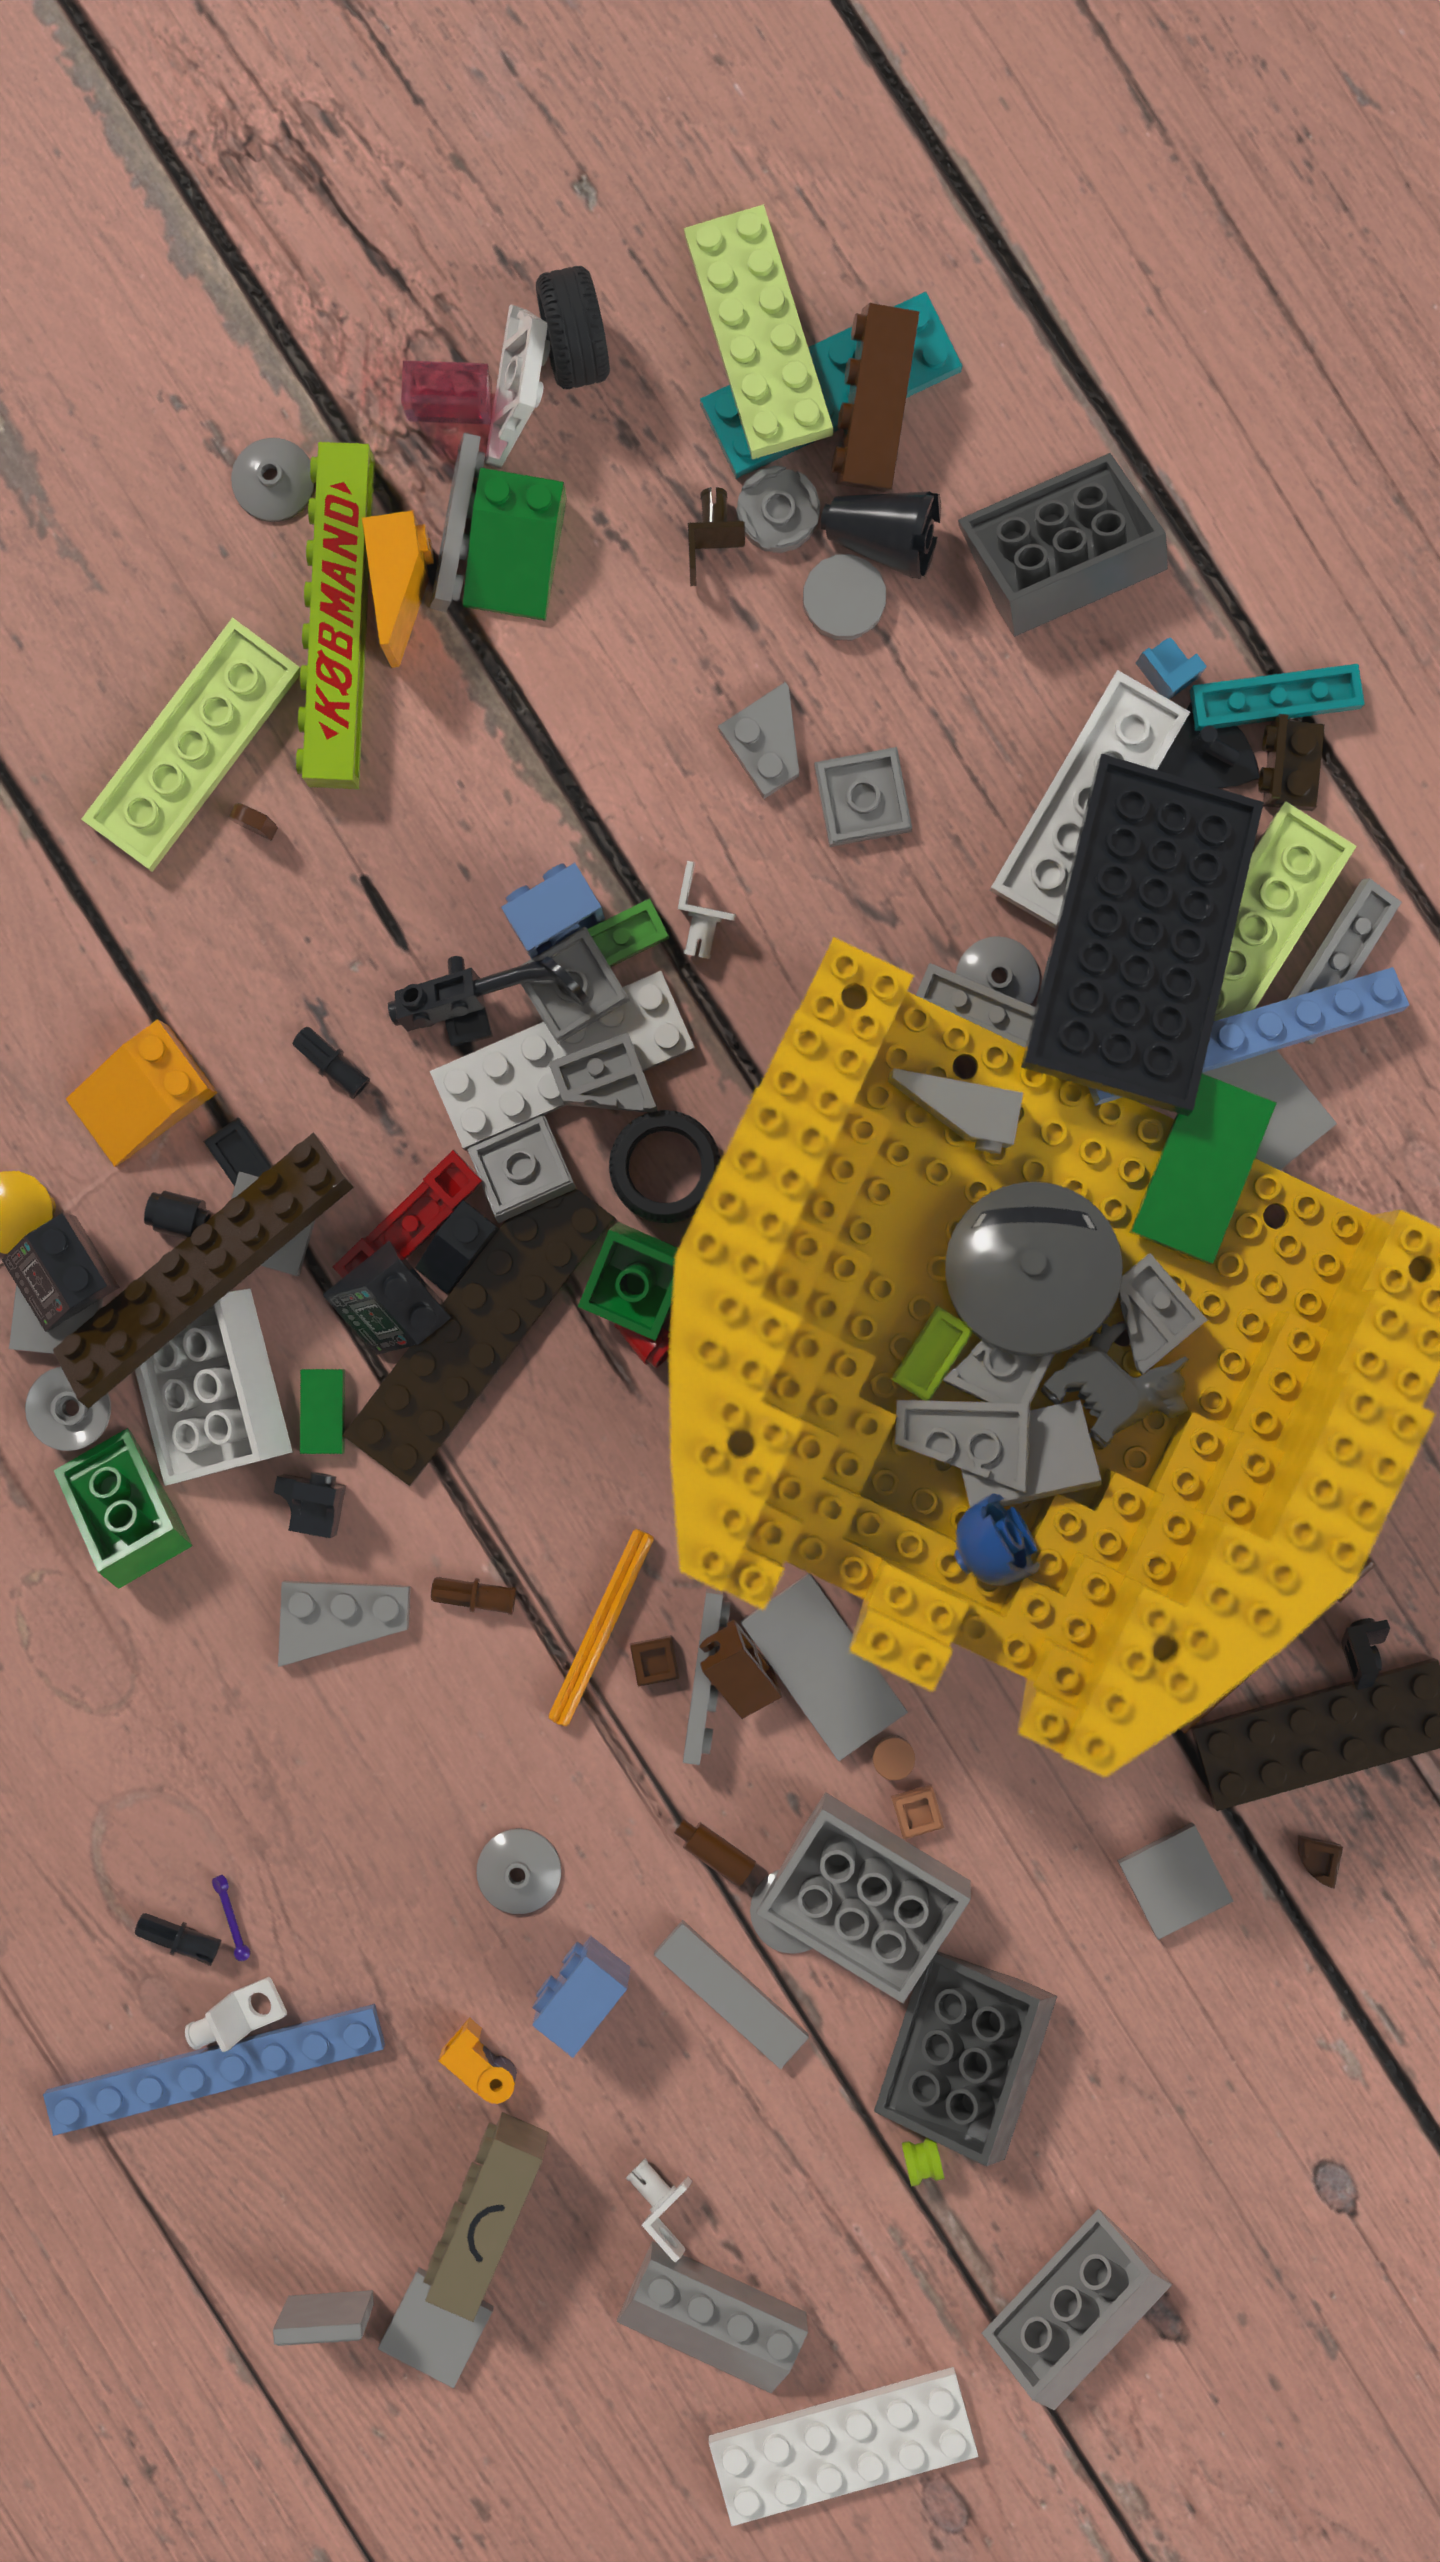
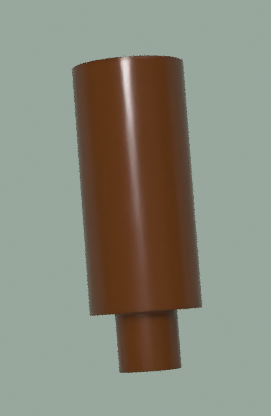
[674,1819,756,1887]

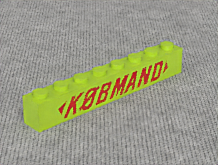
[296,442,375,789]

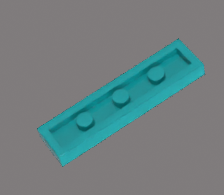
[1189,664,1365,731]

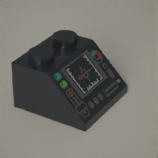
[2,1213,120,1332]
[323,1241,451,1355]

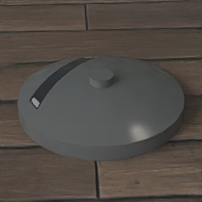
[945,1182,1122,1357]

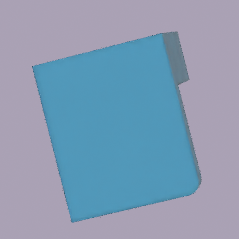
[1136,638,1207,700]

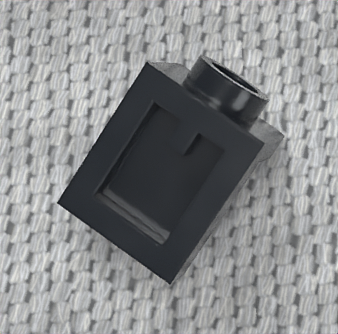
[1341,1618,1390,1690]

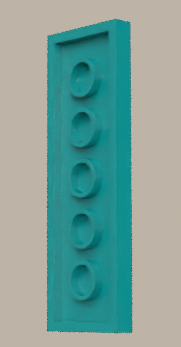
[700,291,962,479]

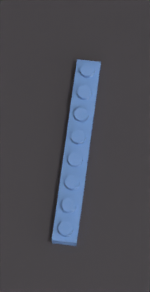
[1088,967,1409,1106]
[43,2004,385,2136]

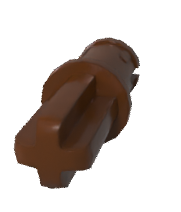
[431,1577,517,1615]

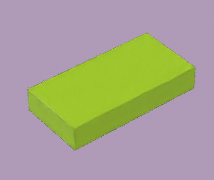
[890,1306,972,1401]

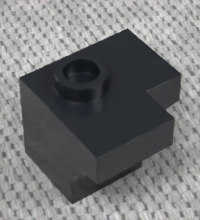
[274,1472,346,1538]

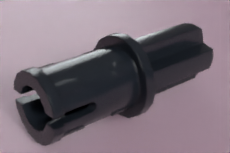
[293,1027,370,1099]
[135,1913,222,1966]

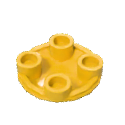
[0,1171,56,1254]

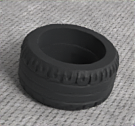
[536,266,610,389]
[609,1110,721,1223]

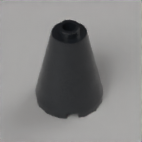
[821,491,941,579]

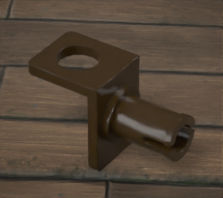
[688,487,745,586]

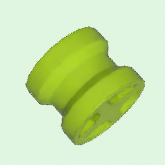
[902,2137,945,2187]

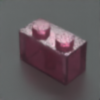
[401,360,493,425]

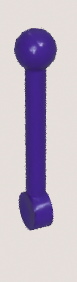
[212,1875,251,1962]

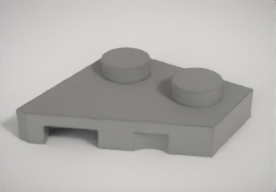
[548,1032,658,1113]
[1118,1253,1207,1374]

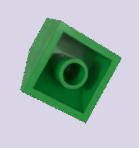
[578,1222,679,1341]

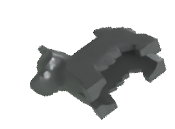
[1041,1323,1189,1449]

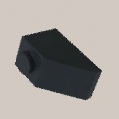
[415,1200,499,1295]

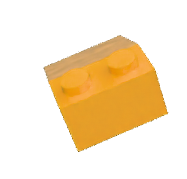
[362,510,434,668]
[66,1019,218,1167]

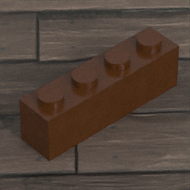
[831,303,920,492]

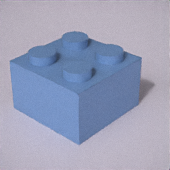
[501,863,605,959]
[532,1936,630,2058]

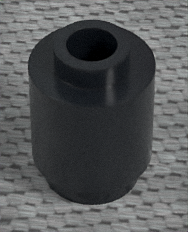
[144,1191,211,1239]

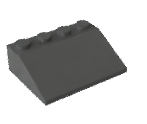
[958,453,1168,637]
[874,1951,1057,2167]

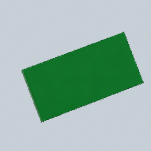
[1130,1073,1277,1265]

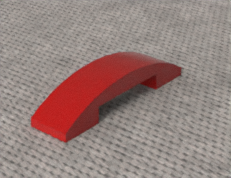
[332,1150,483,1278]

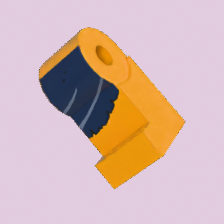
[438,2017,517,2104]

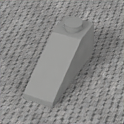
[888,1068,1023,1154]

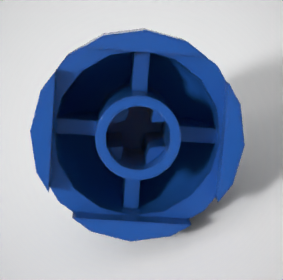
[955,1493,1040,1586]

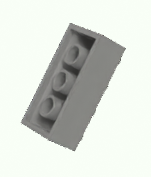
[982,2209,1172,2410]
[617,2241,808,2393]

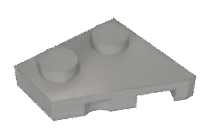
[718,682,799,799]

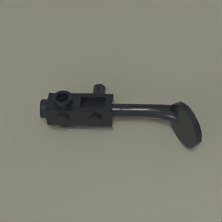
[388,956,589,1032]

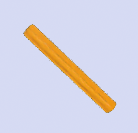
[548,1529,654,1727]

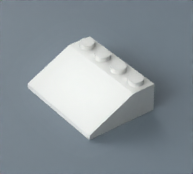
[135,1288,293,1486]

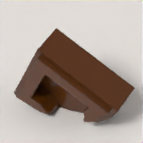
[1298,1835,1343,1889]

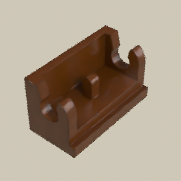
[700,1619,782,1719]

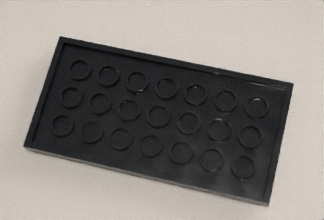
[1021,754,1264,1116]

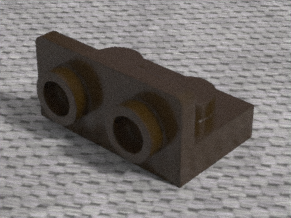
[1258,714,1325,811]

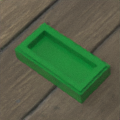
[300,1369,345,1454]

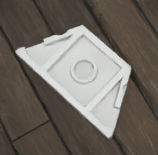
[484,304,550,468]

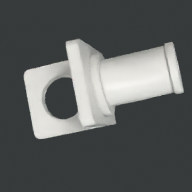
[678,861,736,959]
[185,1977,287,2052]
[626,2158,692,2263]

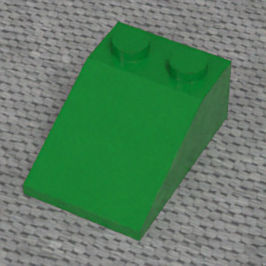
[463,468,567,621]
[53,1428,193,1589]

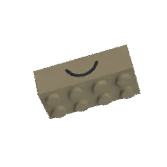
[423,2112,549,2322]

